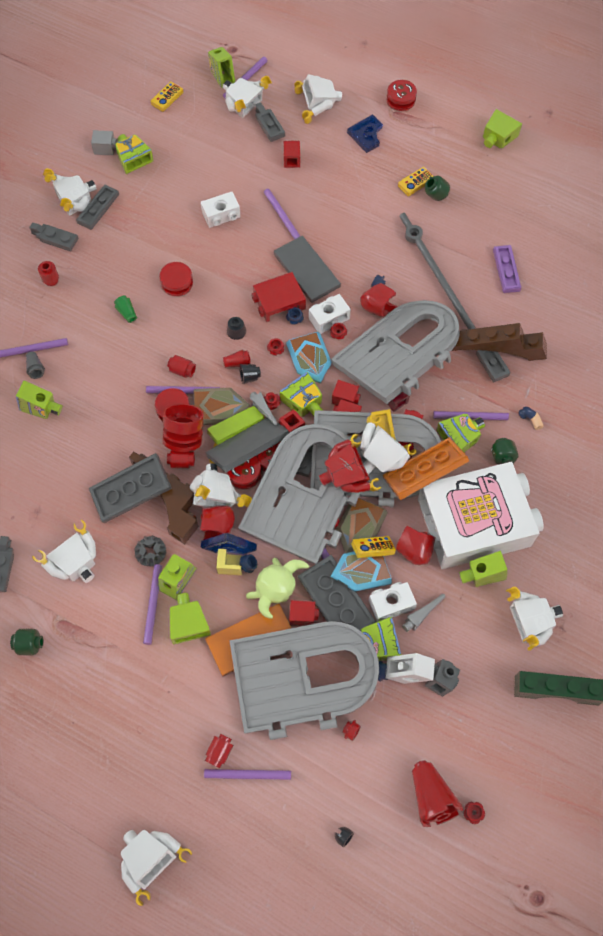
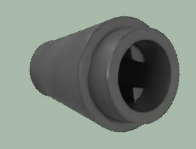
[26,352,45,379]

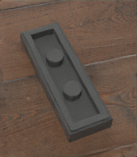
[76,184,119,230]

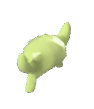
[246,558,309,619]

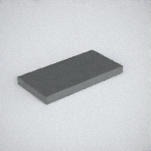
[274,235,341,303]
[206,418,289,473]
[89,453,172,523]
[298,555,376,630]

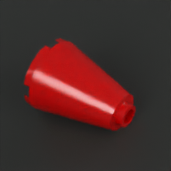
[412,760,463,827]

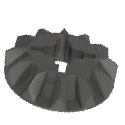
[134,535,166,566]

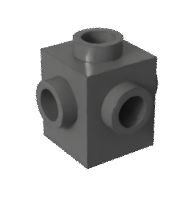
[425,659,460,697]

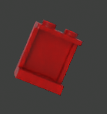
[251,272,306,322]

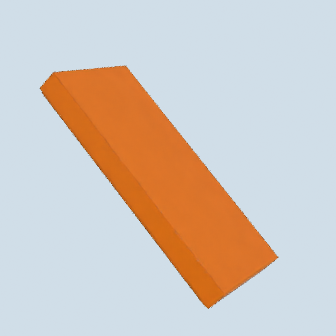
[382,437,469,500]
[205,603,291,677]

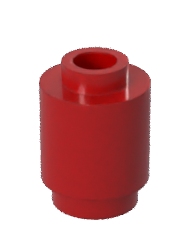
[38,261,59,286]
[167,355,196,378]
[167,450,195,468]
[205,734,234,768]

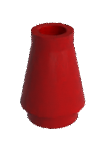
[223,350,251,368]

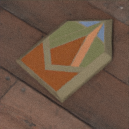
[194,388,250,425]
[336,497,388,553]

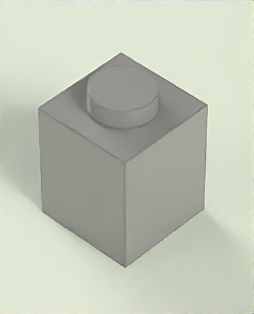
[91,130,117,155]

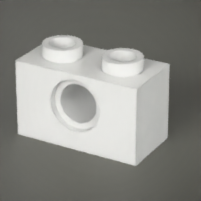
[201,192,241,228]
[309,294,351,334]
[369,582,417,622]
[386,653,435,684]

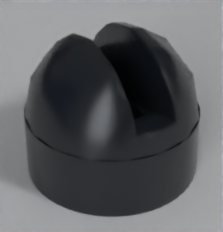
[335,827,354,848]

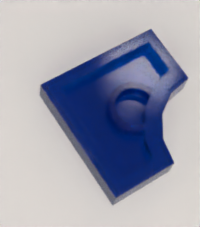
[347,114,383,153]
[201,533,257,555]

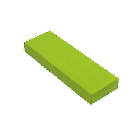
[207,406,265,445]

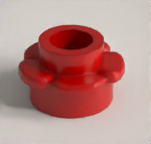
[330,323,347,340]
[267,338,285,356]
[264,392,281,410]
[342,720,361,741]
[463,801,485,824]

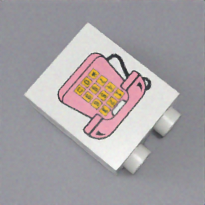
[418,462,544,570]

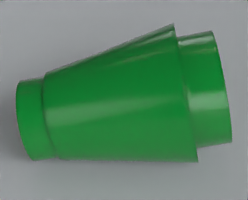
[114,295,137,323]

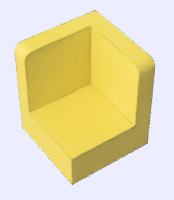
[216,549,242,575]

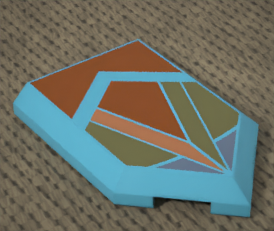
[286,332,332,384]
[330,552,392,591]

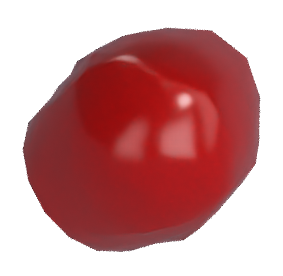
[360,283,397,317]
[200,506,235,543]
[396,526,436,566]

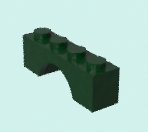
[514,671,603,706]

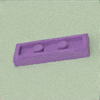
[493,245,521,293]

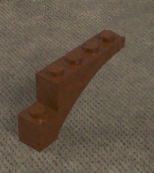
[452,323,547,361]
[129,451,199,545]

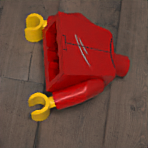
[319,434,381,493]

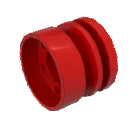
[163,404,204,452]

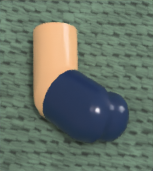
[518,407,544,430]

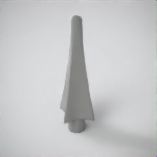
[250,392,278,425]
[402,594,445,632]

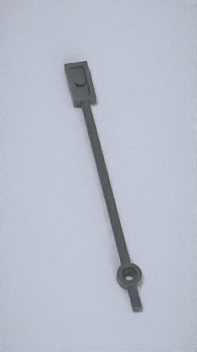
[399,213,511,383]

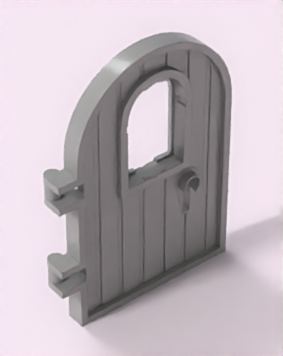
[331,300,460,404]
[310,410,441,508]
[238,424,361,565]
[229,621,379,740]

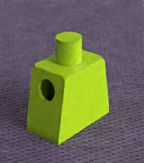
[483,109,522,148]
[459,551,507,587]
[170,593,211,645]

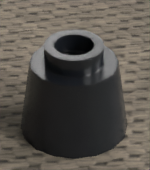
[227,317,246,340]
[239,364,261,384]

